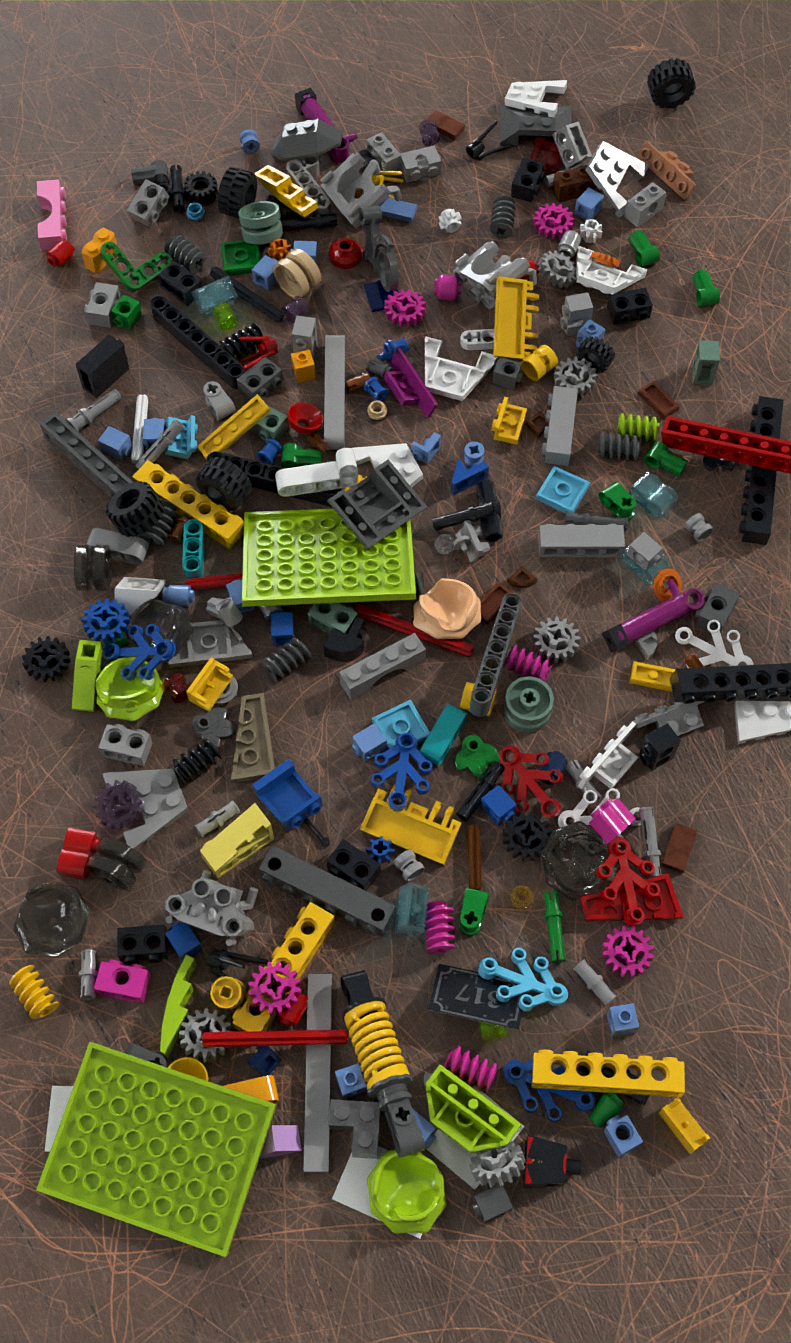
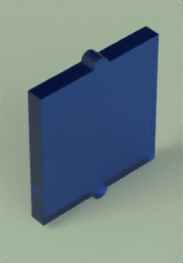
[364,280,399,312]

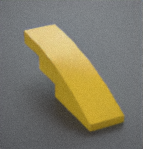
[255,165,318,217]

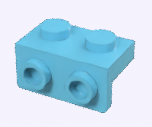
[165,415,198,459]

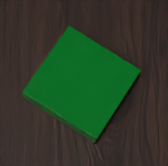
[221,240,261,276]

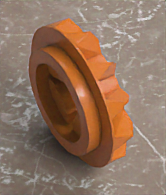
[590,252,620,268]
[651,568,682,602]

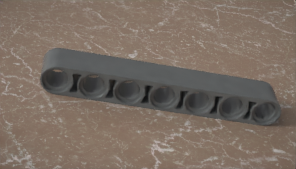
[469,593,522,717]

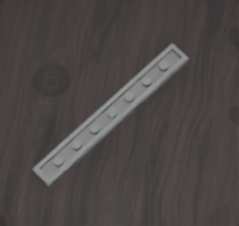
[304,974,332,1173]

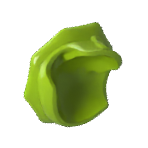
[96,657,165,721]
[367,1150,447,1234]

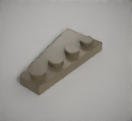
[231,693,275,783]

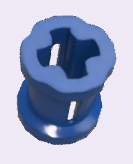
[364,377,389,402]
[256,439,282,465]

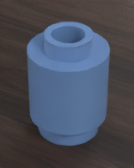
[163,585,195,607]

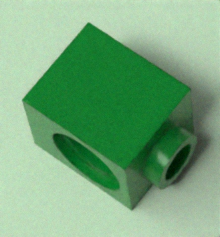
[111,294,142,330]

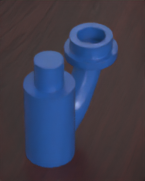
[378,338,410,362]

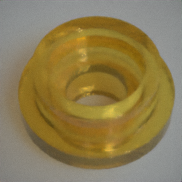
[510,885,533,908]

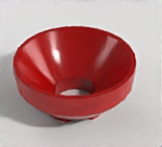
[329,238,363,269]
[287,402,324,434]

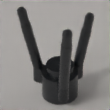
[466,121,511,160]
[207,948,269,977]

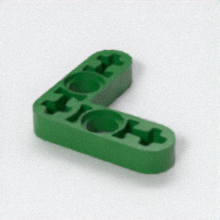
[100,242,172,292]

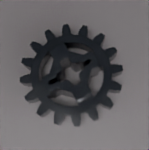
[22,636,71,682]
[502,812,552,862]

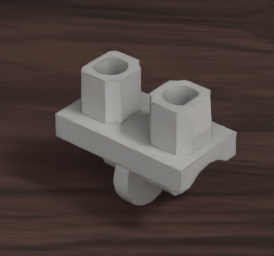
[453,520,490,563]

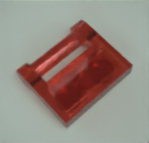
[530,137,563,175]

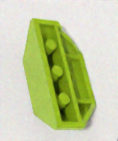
[425,1065,522,1153]

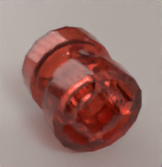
[164,672,190,703]

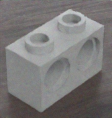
[552,121,592,169]
[366,132,401,177]
[127,179,169,228]
[292,316,317,360]
[98,724,152,767]

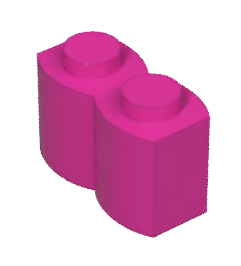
[589,798,636,844]

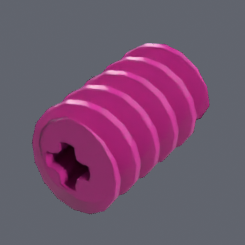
[503,644,552,682]
[424,901,455,954]
[444,1046,497,1094]

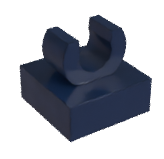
[248,1046,281,1077]

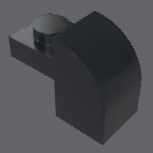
[324,617,367,662]

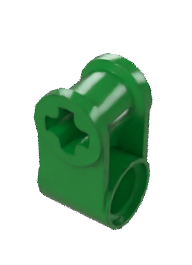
[598,482,636,521]
[460,888,489,936]

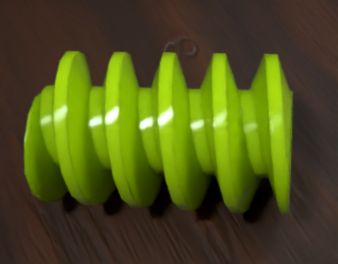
[616,413,659,442]

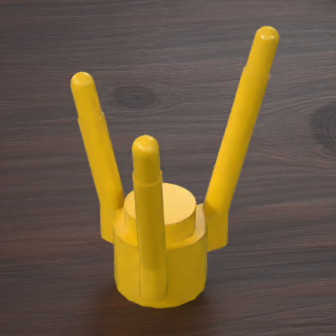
[372,171,404,199]

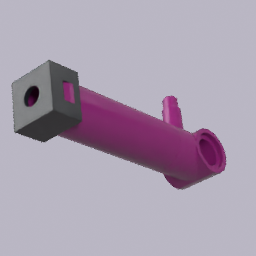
[295,87,358,163]
[601,579,704,652]

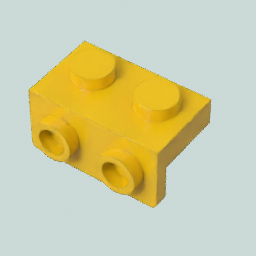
[491,397,527,445]

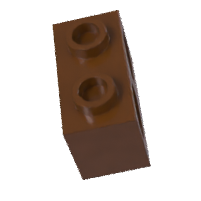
[552,165,595,202]

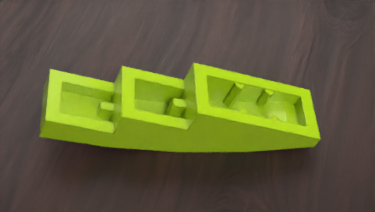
[160,955,197,1059]

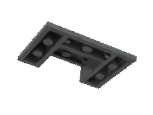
[500,103,572,147]
[328,459,427,550]

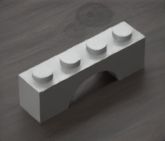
[339,633,426,700]

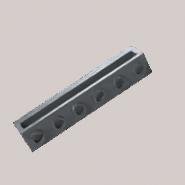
[40,412,133,498]
[259,845,396,937]

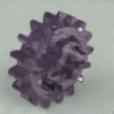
[93,780,144,830]

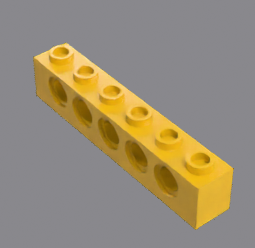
[132,460,244,550]
[232,902,335,1032]
[532,1050,685,1097]

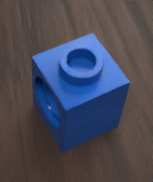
[271,611,294,646]
[480,785,517,826]
[165,922,203,962]

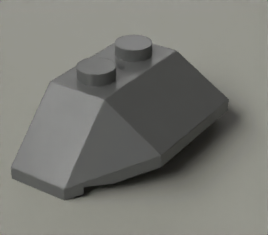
[271,119,343,161]

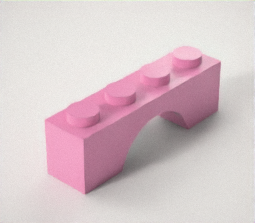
[37,179,67,251]

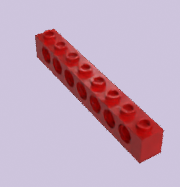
[661,416,791,474]

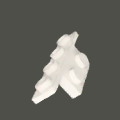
[578,721,638,789]

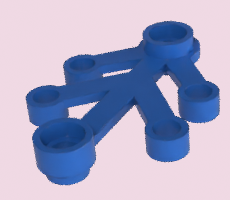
[102,624,176,681]
[371,733,432,812]
[503,1059,595,1122]

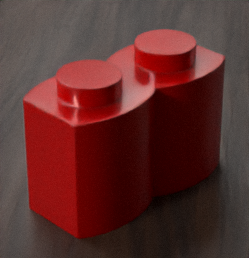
[56,828,101,881]

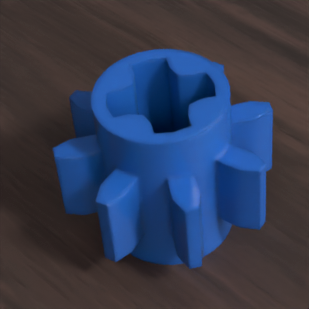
[366,836,395,864]

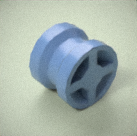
[239,130,260,154]
[464,441,484,467]

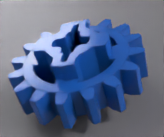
[82,598,130,644]

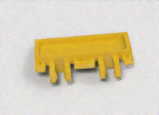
[493,276,539,360]
[360,784,462,865]

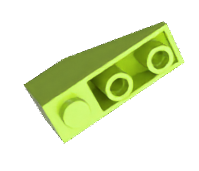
[72,640,105,712]

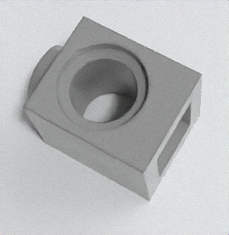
[626,532,663,571]

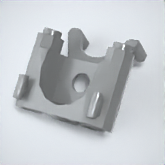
[321,152,402,229]
[453,241,537,309]
[165,870,258,946]

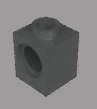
[492,357,524,390]
[471,1185,513,1224]

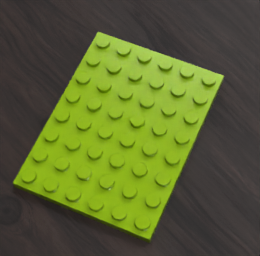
[242,509,416,607]
[36,1042,277,1257]

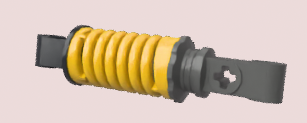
[340,970,425,1158]

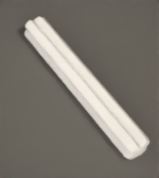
[131,394,148,464]

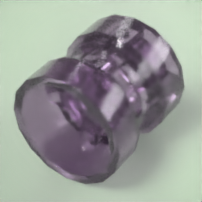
[419,119,440,146]
[282,296,309,323]

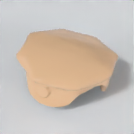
[413,578,481,639]

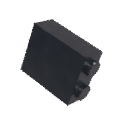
[76,335,129,398]

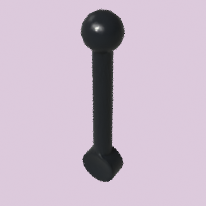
[304,818,330,847]

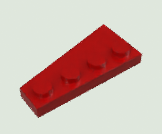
[579,873,684,921]

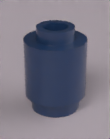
[539,751,567,786]

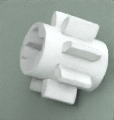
[439,209,462,233]
[579,219,602,243]

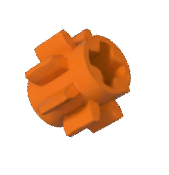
[268,239,292,261]

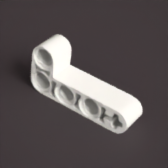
[275,448,358,497]

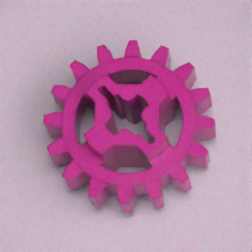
[533,203,574,240]
[384,289,426,327]
[602,925,654,978]
[248,961,301,1016]

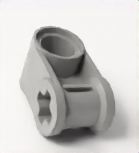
[203,381,236,421]

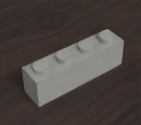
[541,386,578,466]
[538,524,625,557]

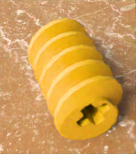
[9,965,60,1019]

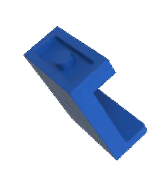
[252,759,323,832]

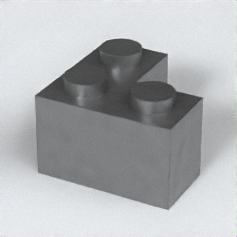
[329,1099,380,1159]

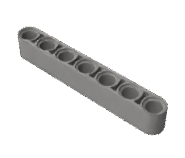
[324,335,345,450]

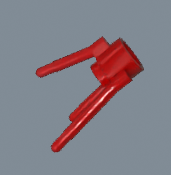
[237,335,278,369]

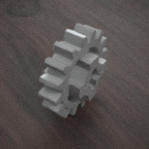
[538,250,577,288]
[553,357,597,396]
[533,617,580,663]
[179,1008,232,1062]
[470,1141,526,1188]

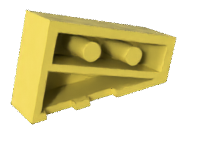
[200,803,274,879]

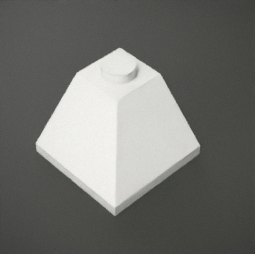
[115,577,166,616]

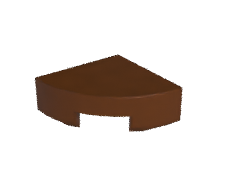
[525,411,546,438]
[507,566,537,588]

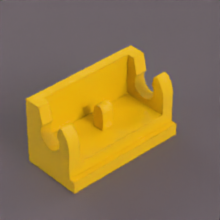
[186,657,233,711]
[658,1097,710,1155]

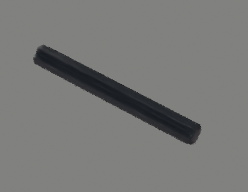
[210,266,285,323]

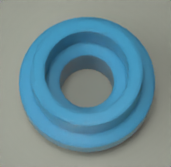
[186,203,205,221]

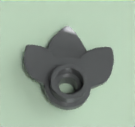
[192,707,236,748]

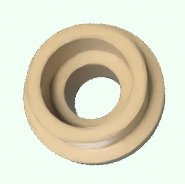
[367,401,387,420]

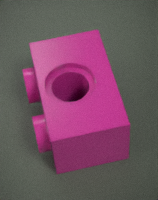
[94,960,151,1004]

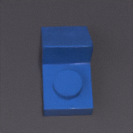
[451,459,489,496]

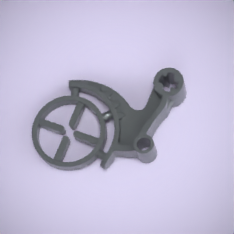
[359,205,399,292]

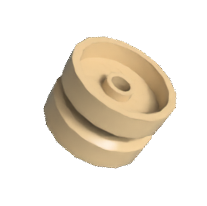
[273,248,321,300]

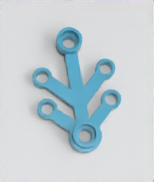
[478,948,568,1011]

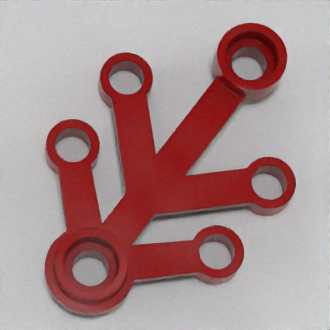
[499,745,563,818]
[596,837,660,927]

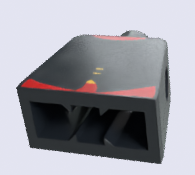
[523,1135,581,1189]

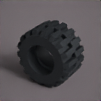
[647,58,696,109]
[217,167,257,218]
[195,457,252,511]
[106,481,164,537]

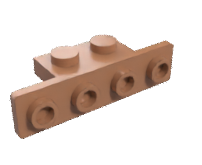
[637,142,696,200]

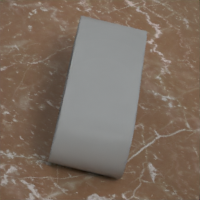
[85,528,149,565]

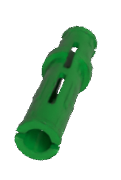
[543,891,566,963]

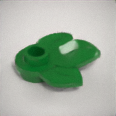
[455,735,499,778]

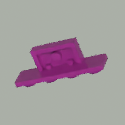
[383,349,437,418]

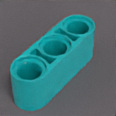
[182,519,205,579]
[420,704,468,767]

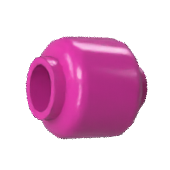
[434,274,462,301]

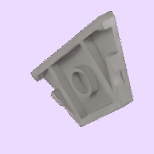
[168,620,253,668]

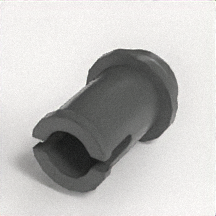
[366,359,393,379]

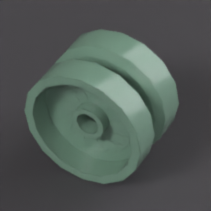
[238,201,283,244]
[503,676,554,733]

